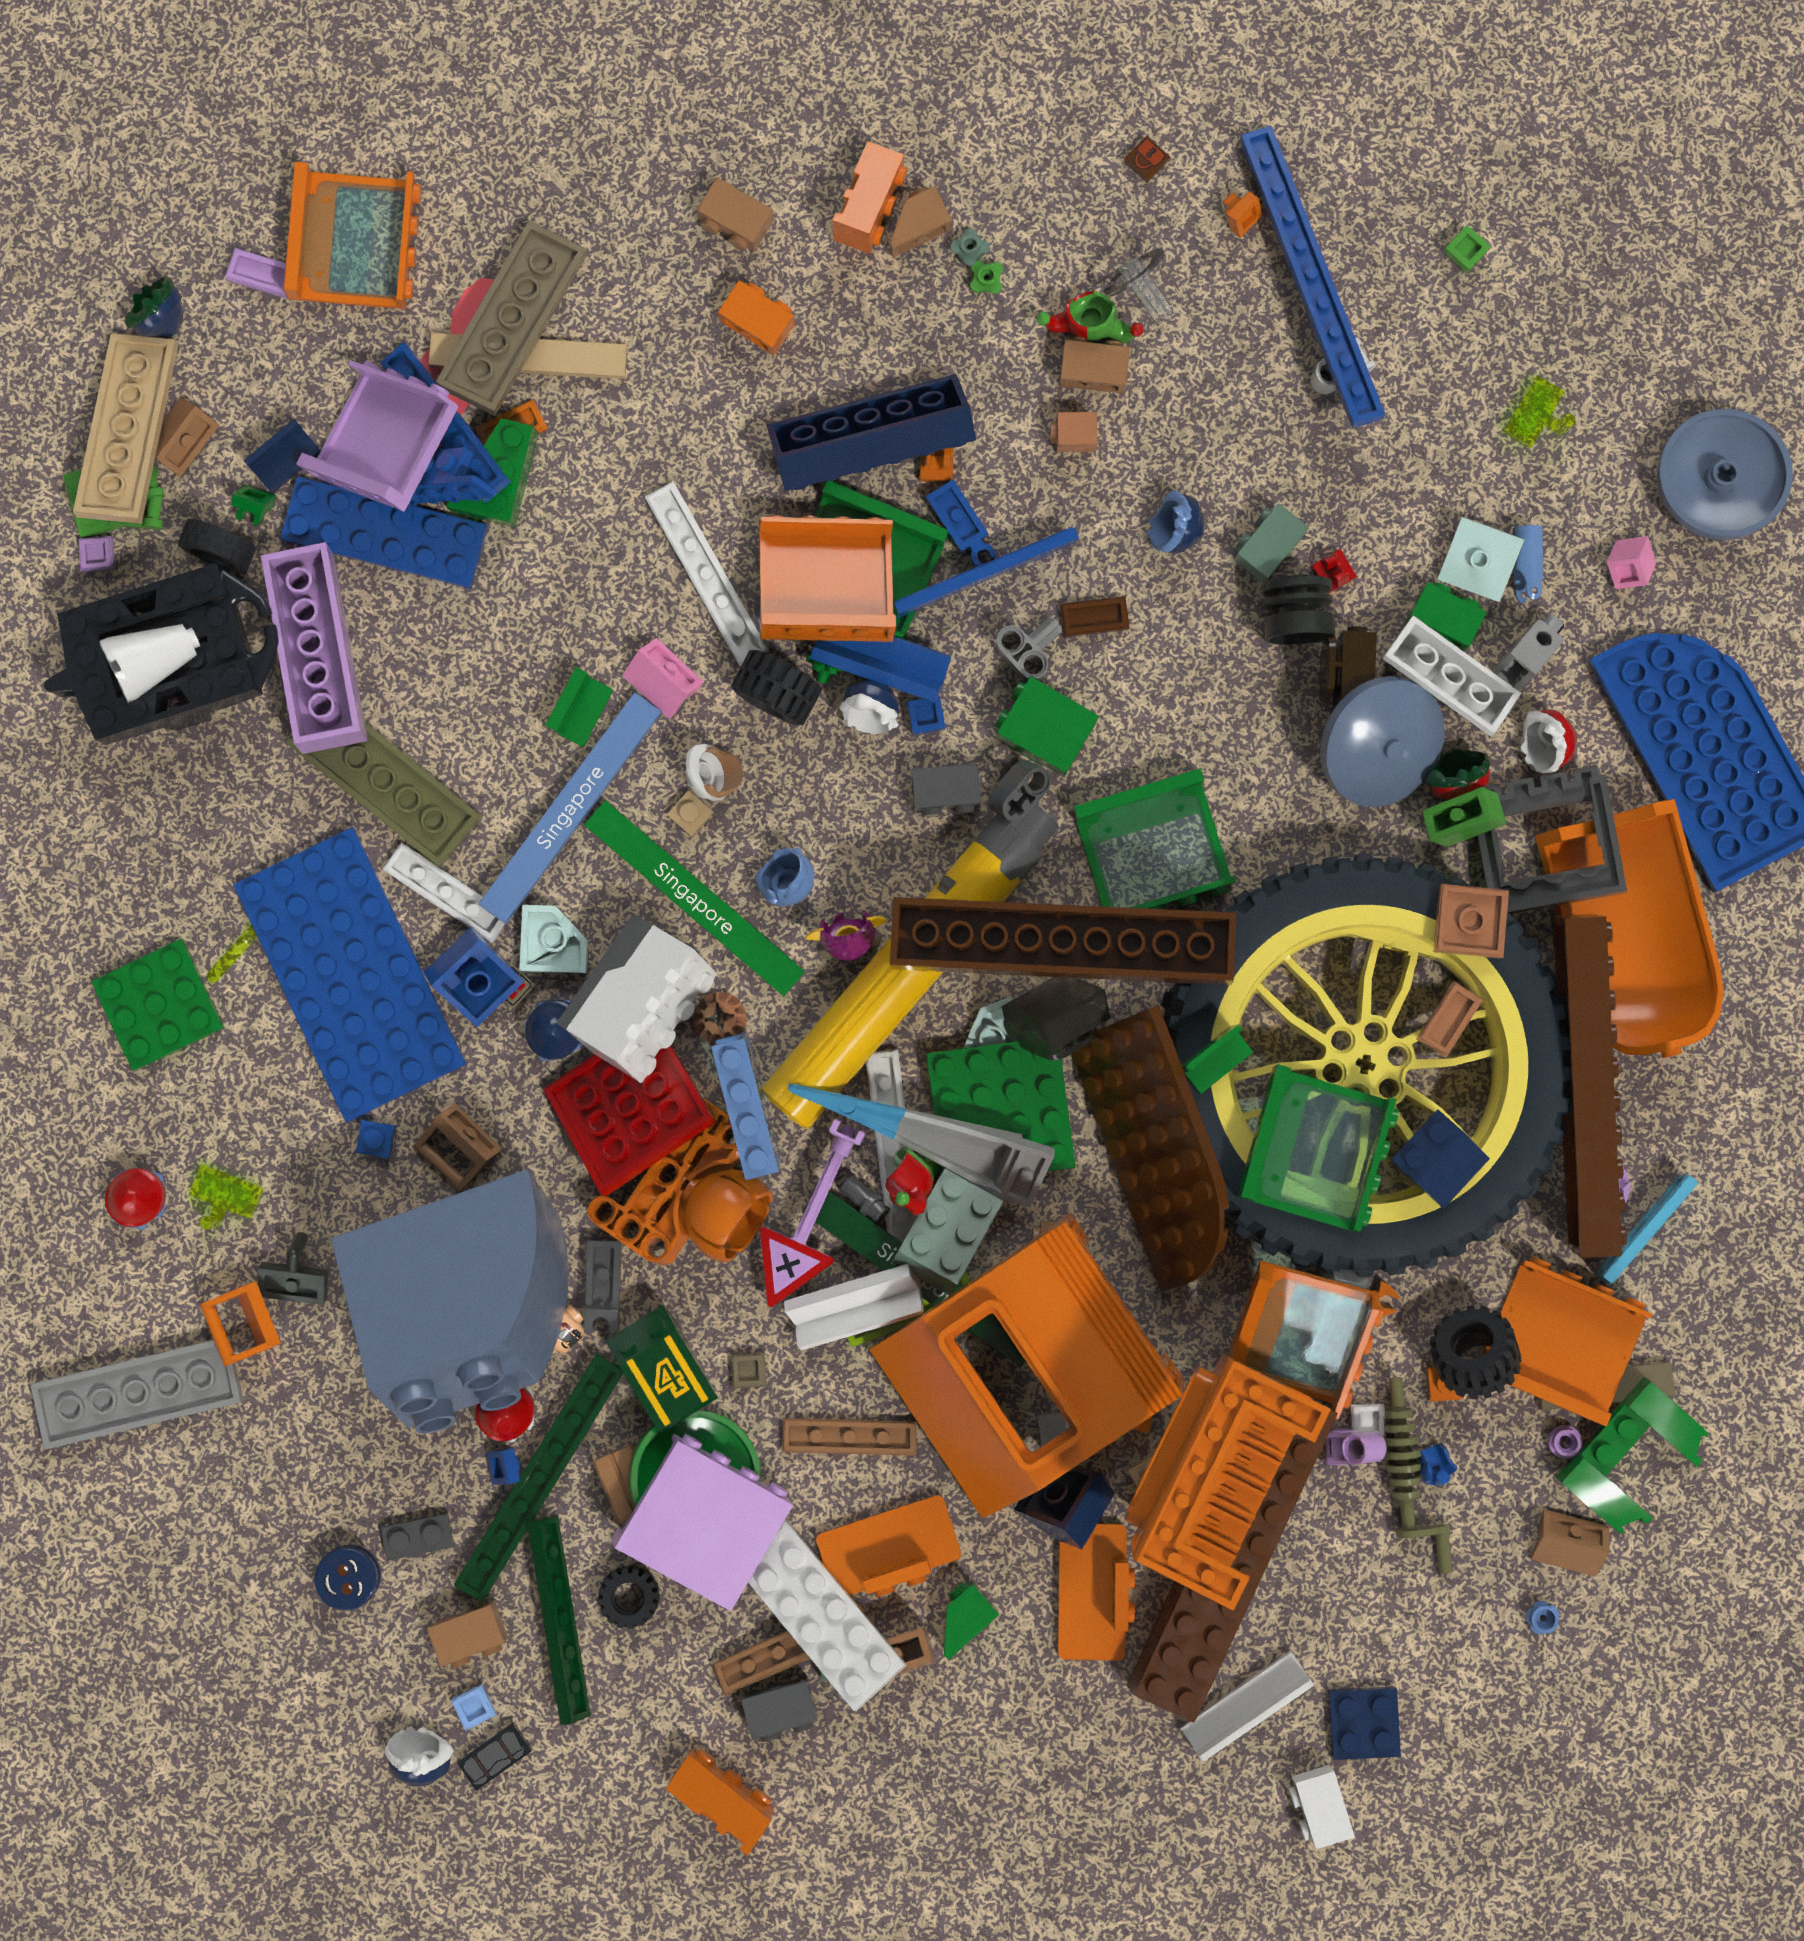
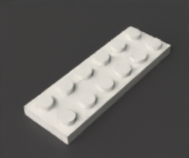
[748,1519,907,1711]

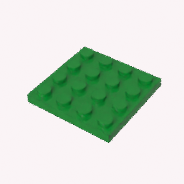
[926,1035,1076,1182]

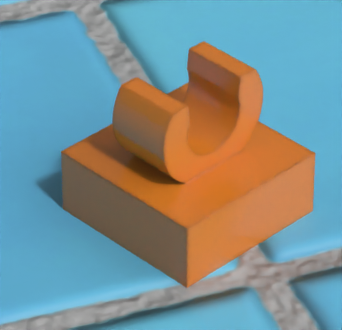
[1222,191,1263,238]
[920,448,954,483]

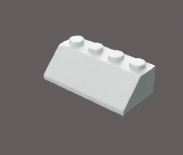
[1382,616,1521,737]

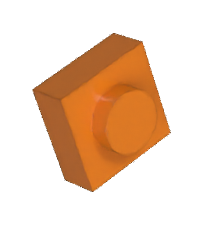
[1426,1367,1464,1402]

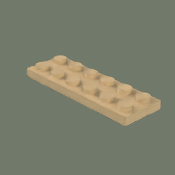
[73,333,178,524]

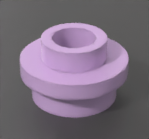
[1548,1425,1582,1459]

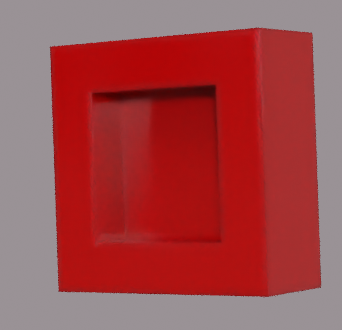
[1311,549,1357,594]

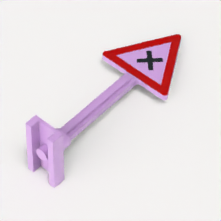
[760,1119,867,1307]

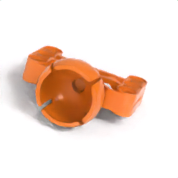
[588,1097,773,1265]

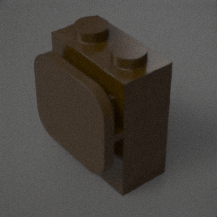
[1319,626,1377,712]

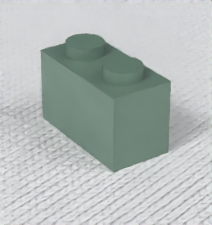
[1234,503,1309,584]

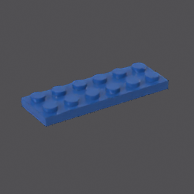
[280,476,488,589]

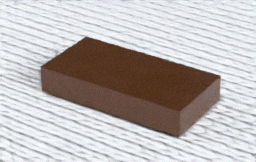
[1060,596,1130,638]

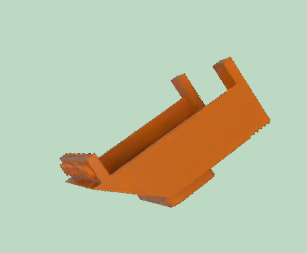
[869,1212,1185,1518]
[1124,1354,1331,1611]

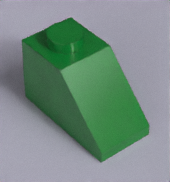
[943,1580,999,1660]

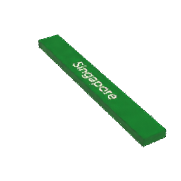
[584,800,805,997]

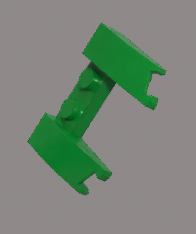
[1555,1377,1709,1534]

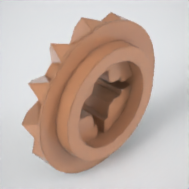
[694,992,747,1045]

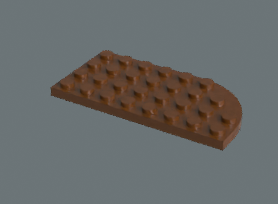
[1068,1005,1229,1292]

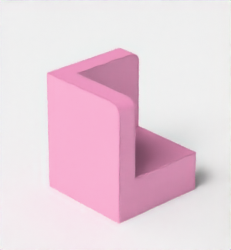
[1607,536,1656,589]

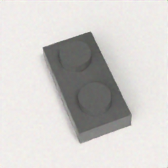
[381,1513,455,1561]

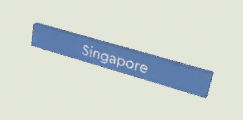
[478,692,662,924]

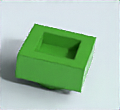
[1443,225,1491,273]

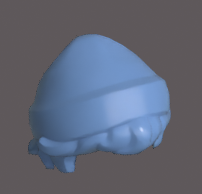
[755,848,815,907]

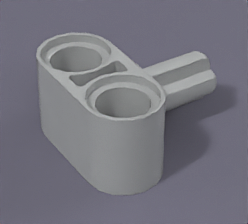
[995,617,1063,683]

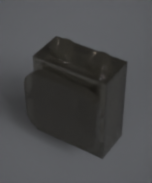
[1001,977,1111,1060]

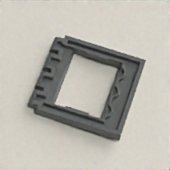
[1478,765,1628,914]

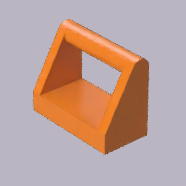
[200,1281,281,1367]

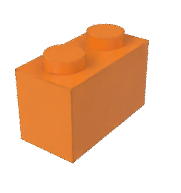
[717,280,795,356]

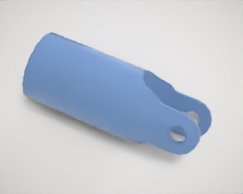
[1513,525,1543,603]

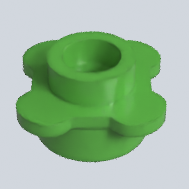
[970,261,1004,294]

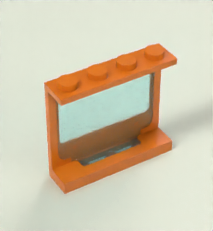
[284,162,421,309]
[1227,1260,1384,1420]

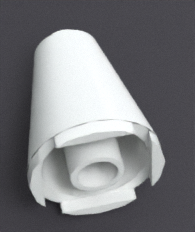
[99,624,200,702]

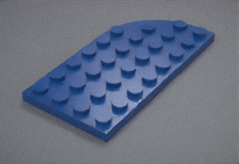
[1588,633,1804,893]

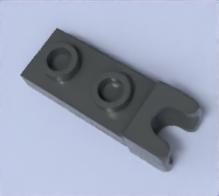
[584,1240,622,1334]

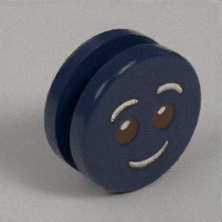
[314,1544,381,1611]

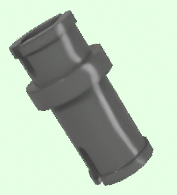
[840,1175,890,1224]

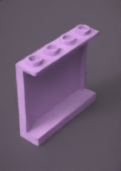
[296,360,459,512]
[611,1433,793,1611]

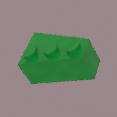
[446,418,539,528]

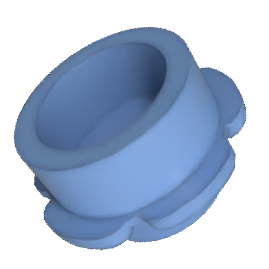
[1526,1601,1559,1635]

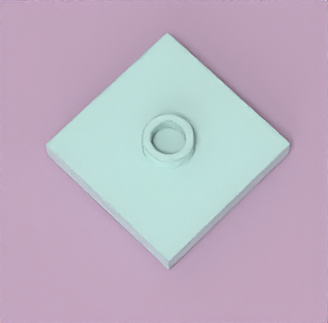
[1438,517,1525,602]

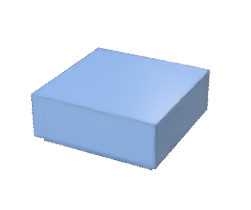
[451,1684,497,1731]

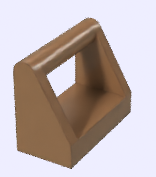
[413,1103,502,1192]

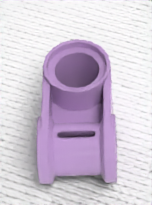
[1323,1428,1387,1465]

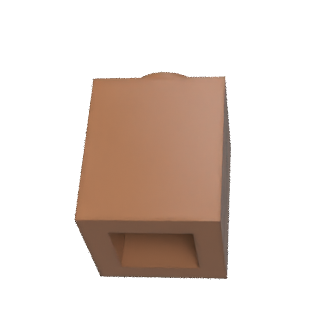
[1050,412,1098,452]

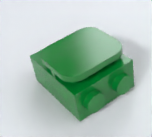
[994,676,1099,777]

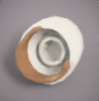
[684,744,743,801]

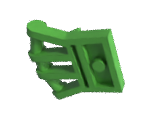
[63,466,165,538]

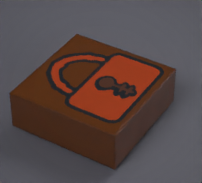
[1124,135,1170,183]

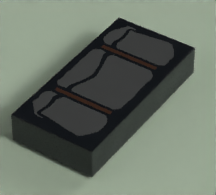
[457,1722,533,1791]

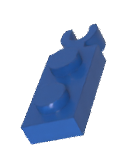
[926,479,996,567]

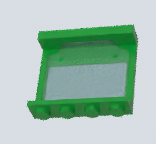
[1072,768,1236,909]
[1237,1064,1399,1232]

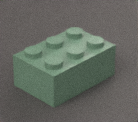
[892,1168,1003,1295]

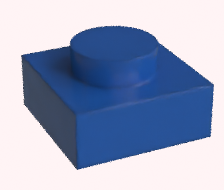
[907,696,946,735]
[356,1120,396,1158]
[486,1448,520,1485]

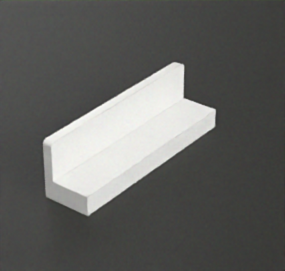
[784,1264,924,1350]
[1179,1651,1314,1762]

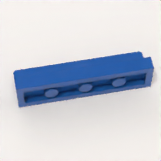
[810,636,951,702]

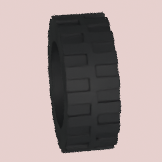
[177,519,257,573]

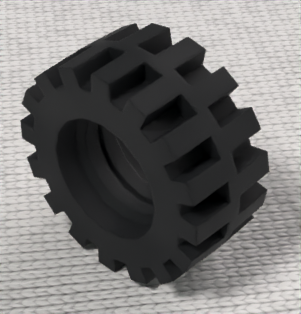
[598,1565,660,1629]

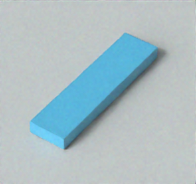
[1596,1175,1698,1284]

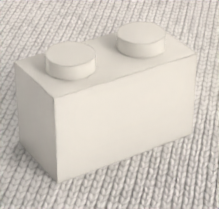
[1288,1765,1355,1849]

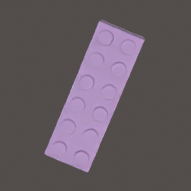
[261,542,368,754]

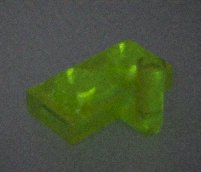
[1502,375,1576,448]
[188,1164,265,1230]

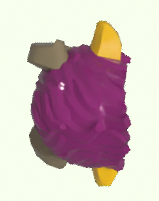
[805,910,887,961]

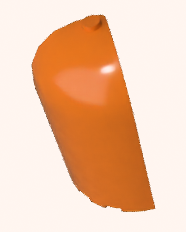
[1535,799,1724,1058]

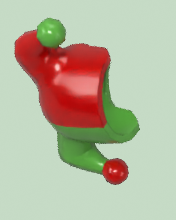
[1036,291,1144,343]
[885,1147,942,1215]

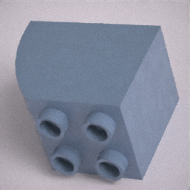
[331,1169,569,1434]

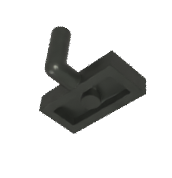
[258,1232,328,1305]

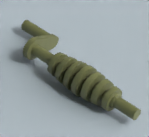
[1384,1377,1452,1574]

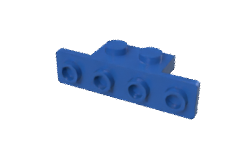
[409,447,497,506]

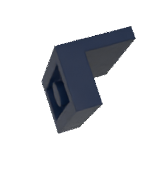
[243,419,321,494]

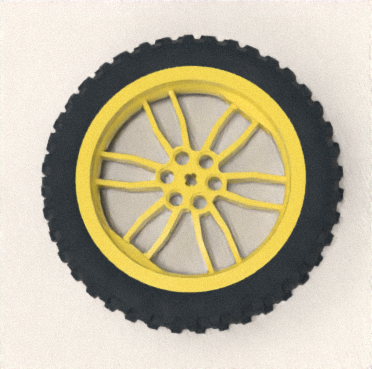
[1160,854,1572,1277]

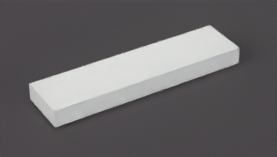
[383,842,506,943]

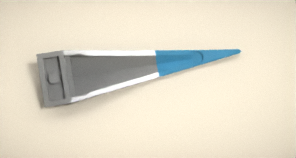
[788,1084,1054,1208]

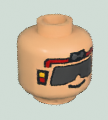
[553,1304,585,1354]

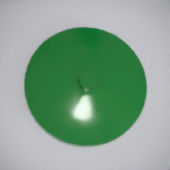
[627,1410,761,1509]

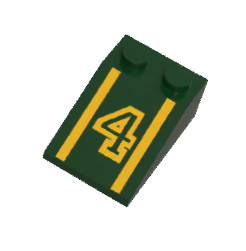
[606,1305,718,1434]

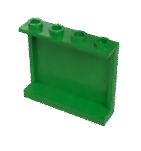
[815,481,949,640]

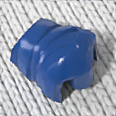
[1417,1443,1458,1486]

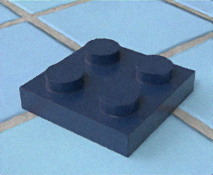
[1328,1686,1401,1760]

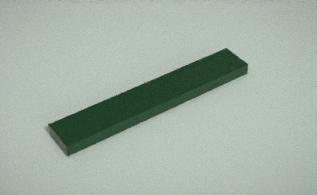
[527,1515,591,1725]

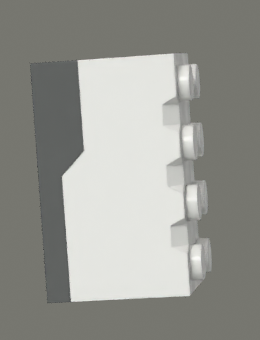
[556,913,717,1083]

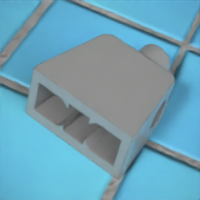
[1491,615,1564,691]

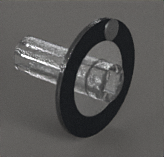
[1103,248,1174,323]

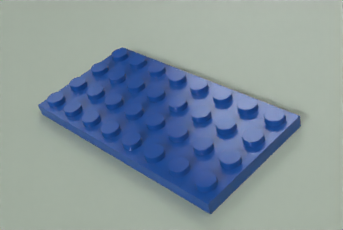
[233,827,467,1123]

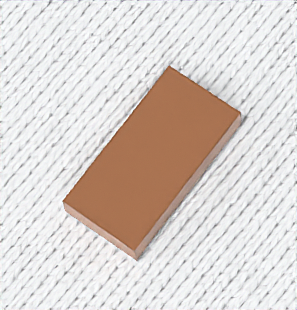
[1416,981,1483,1057]

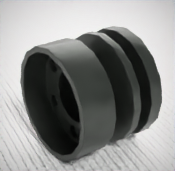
[1262,575,1335,645]

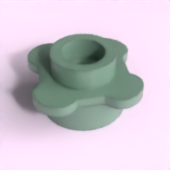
[951,229,990,266]

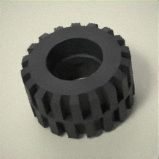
[731,650,823,725]
[1430,1306,1522,1399]

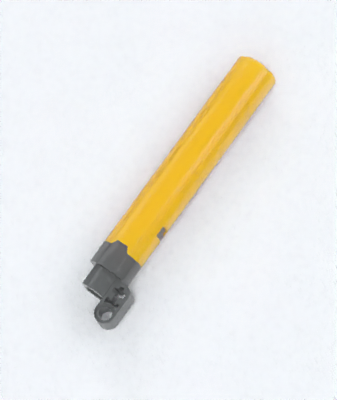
[761,760,1059,1129]

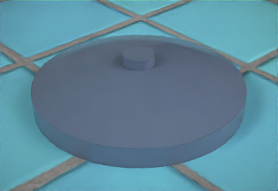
[1657,409,1793,540]
[1320,676,1445,807]

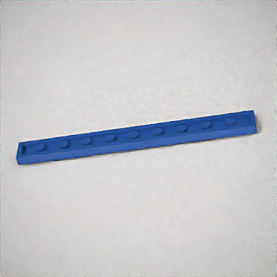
[1239,126,1385,429]

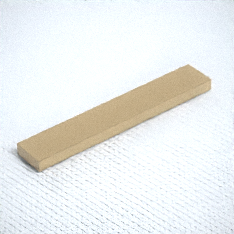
[429,333,627,379]

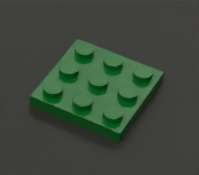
[91,939,225,1071]

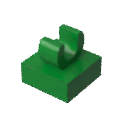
[231,485,276,527]

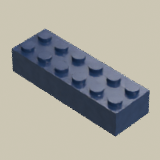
[766,374,976,491]

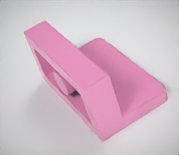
[623,638,704,719]

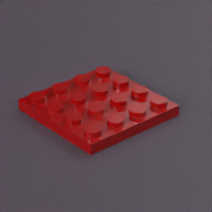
[543,1044,716,1197]

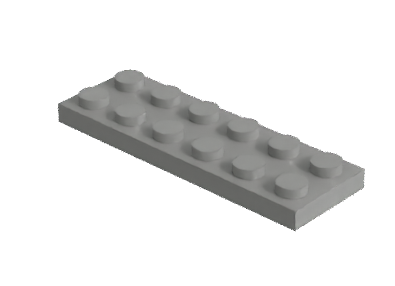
[30,1336,244,1450]

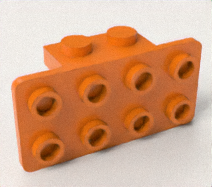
[816,1495,961,1597]
[1058,1523,1135,1661]

